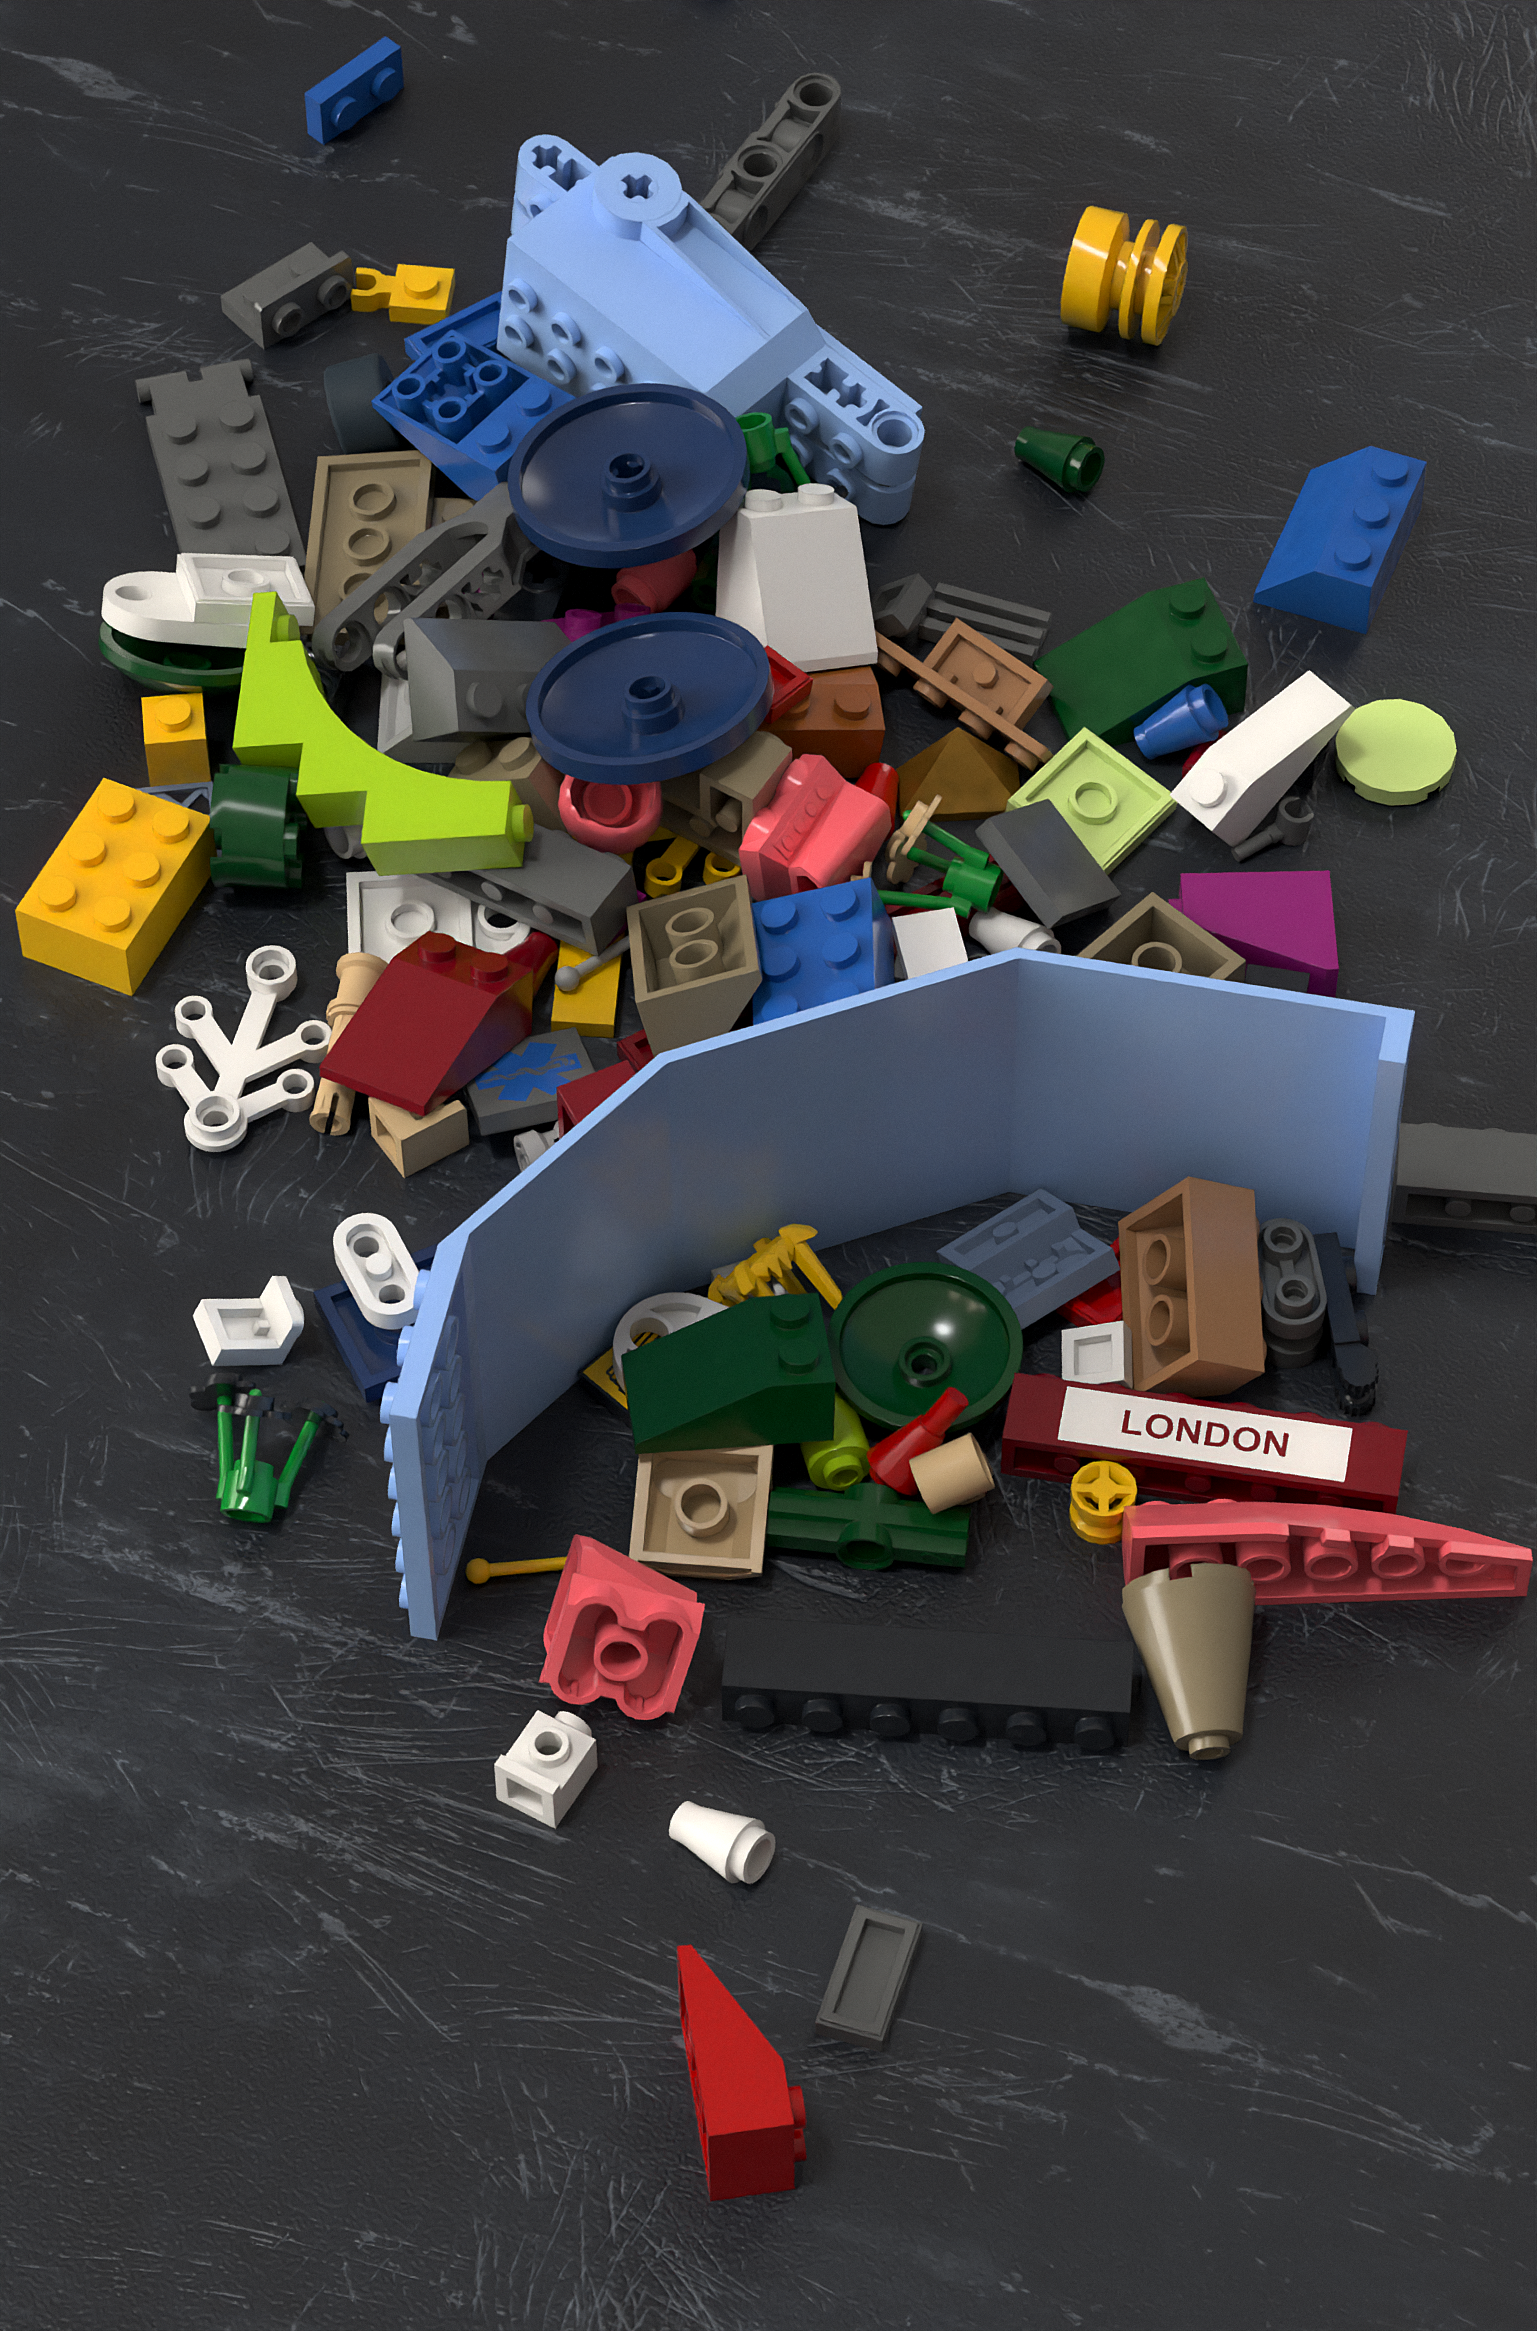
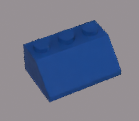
[1253,446,1427,634]

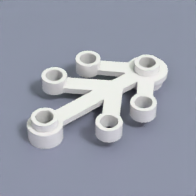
[156,945,332,1152]

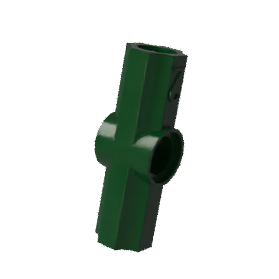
[766,1483,971,1571]

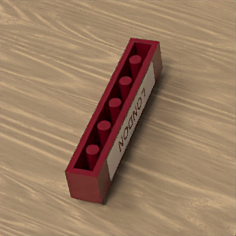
[1001,1372,1408,1515]

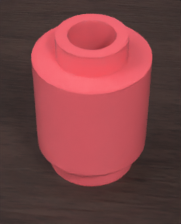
[611,549,697,614]

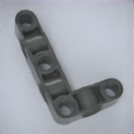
[698,73,841,252]

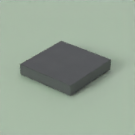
[975,798,1122,929]

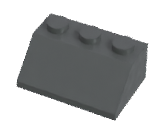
[403,618,572,743]

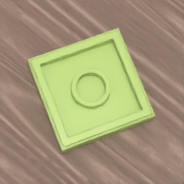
[1005,727,1177,876]

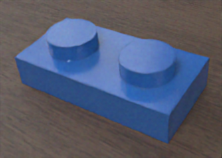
[304,36,404,145]

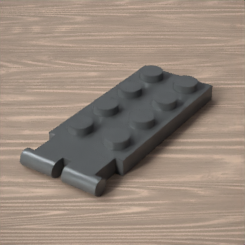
[135,358,306,578]

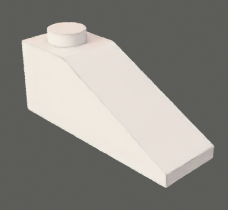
[1170,670,1355,848]

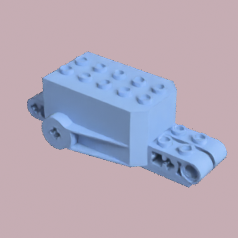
[497,134,925,525]

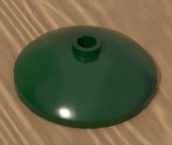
[98,620,246,698]
[827,1262,1023,1434]

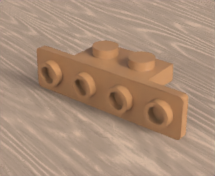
[874,618,1054,772]

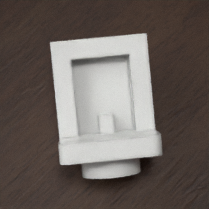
[193,1276,304,1366]

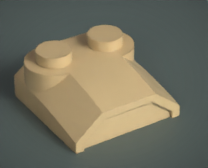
[629,1445,774,1580]

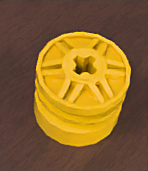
[1060,206,1188,346]

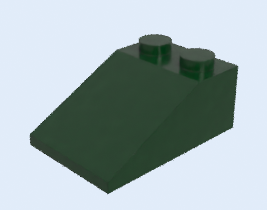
[1033,577,1248,747]
[621,1293,836,1454]

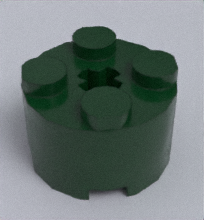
[210,764,311,890]

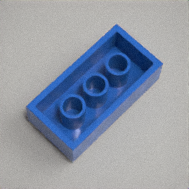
[752,877,895,1025]

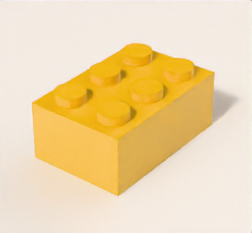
[15,778,218,996]

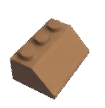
[1118,1176,1267,1398]

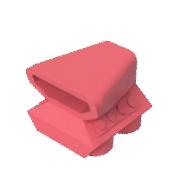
[738,754,892,902]
[539,1534,705,1720]

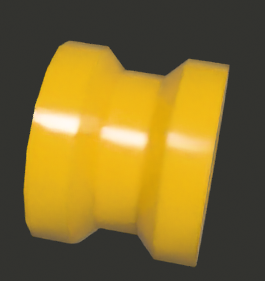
[1069,1460,1137,1545]

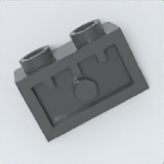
[221,242,354,350]

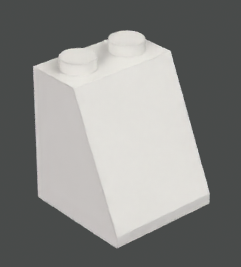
[715,483,878,672]

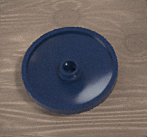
[508,383,750,569]
[526,612,774,785]

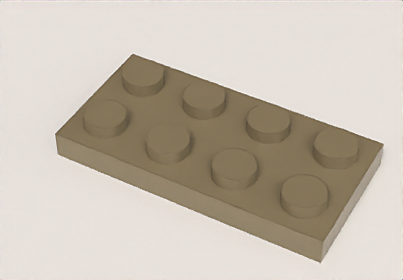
[299,450,437,646]

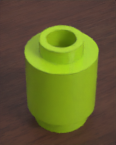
[799,1391,871,1491]

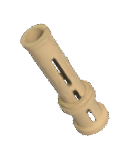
[309,952,388,1136]

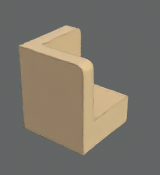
[368,1097,469,1178]

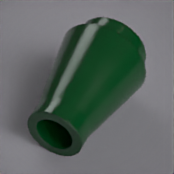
[1014,426,1105,492]

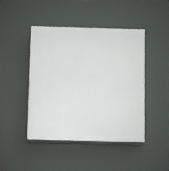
[176,553,315,626]

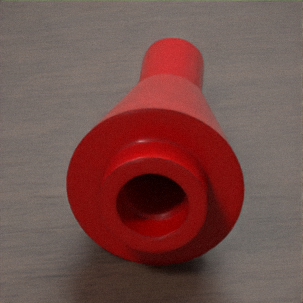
[866,1387,969,1496]

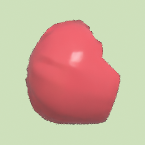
[558,774,663,855]

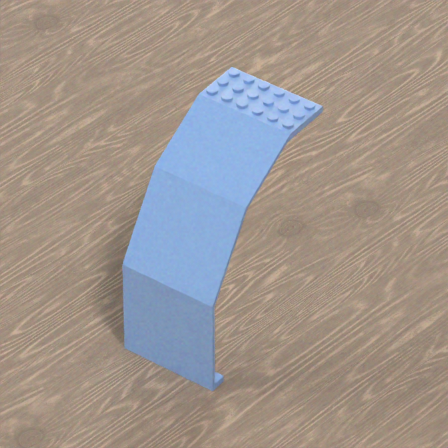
[380,947,1415,1641]

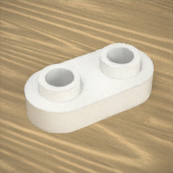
[333,1213,419,1329]

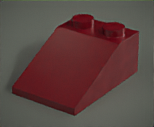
[319,931,533,1117]

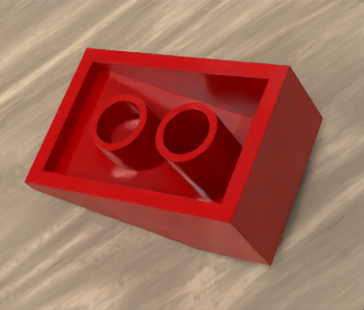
[677,1944,806,2201]

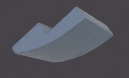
[936,1188,1120,1330]

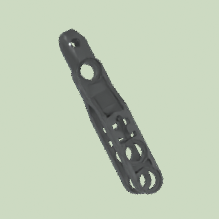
[312,481,541,681]

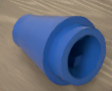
[1134,684,1228,760]

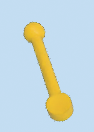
[465,1557,567,1584]

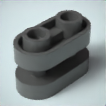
[1257,1218,1327,1369]

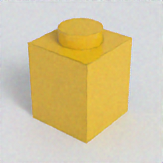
[141,693,211,787]

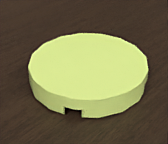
[1334,699,1457,806]

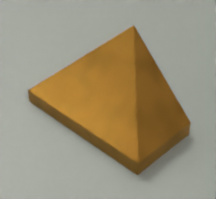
[896,727,1020,824]

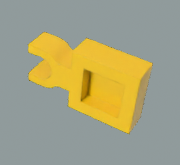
[351,264,455,325]

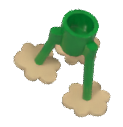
[850,794,1004,919]

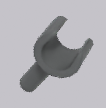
[1231,796,1314,862]

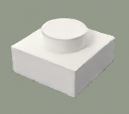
[1062,1321,1133,1390]

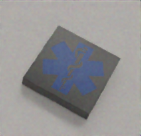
[462,1027,595,1136]

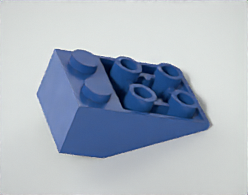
[371,329,576,501]

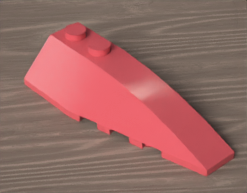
[1121,1499,1533,1605]

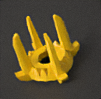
[708,1223,843,1310]

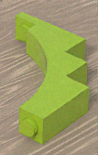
[232,591,534,876]

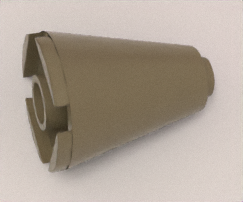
[1122,1563,1256,1760]

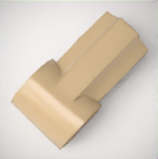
[909,1433,995,1514]

